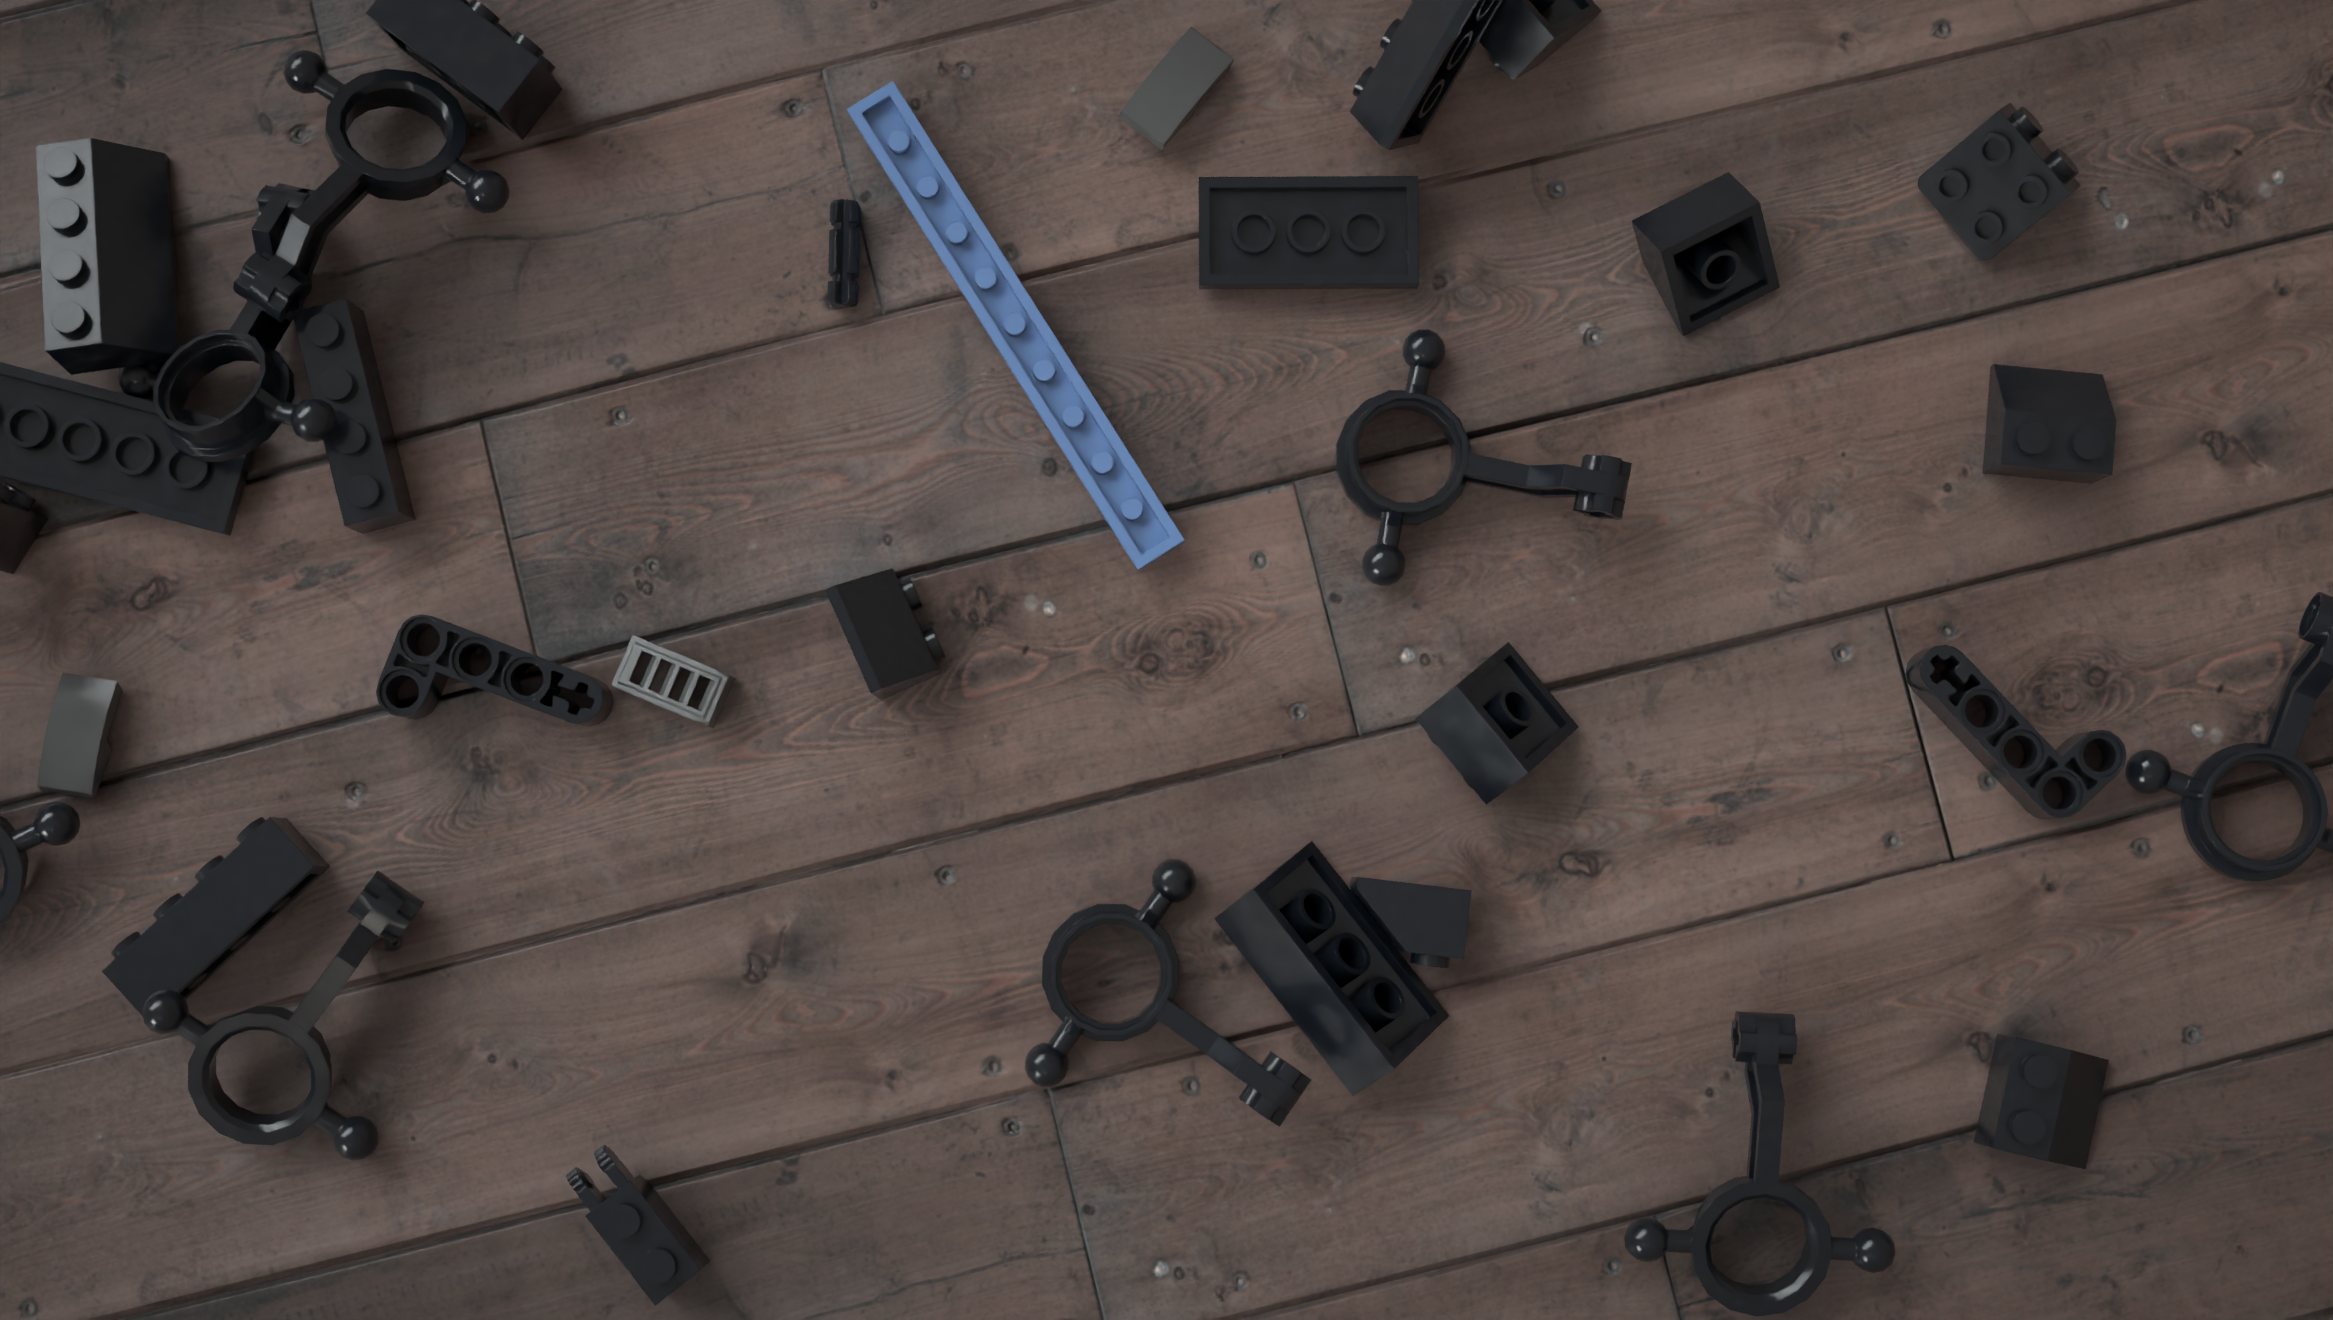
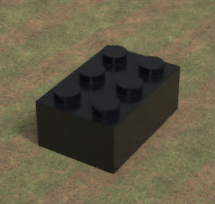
[366,0,562,140]

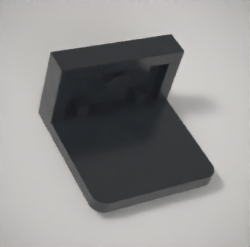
[1918,103,2081,261]

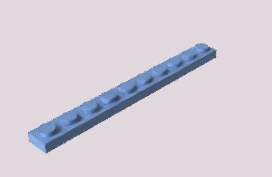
[846,81,1185,572]

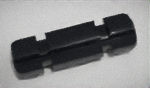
[827,199,861,308]

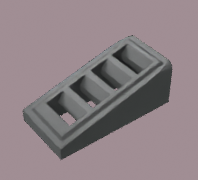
[611,635,735,728]

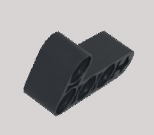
[376,614,613,727]
[1906,645,2127,819]

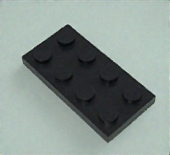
[1198,176,1419,289]

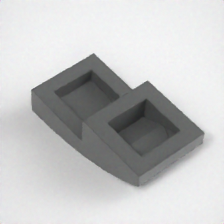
[1119,27,1234,150]
[37,673,123,799]

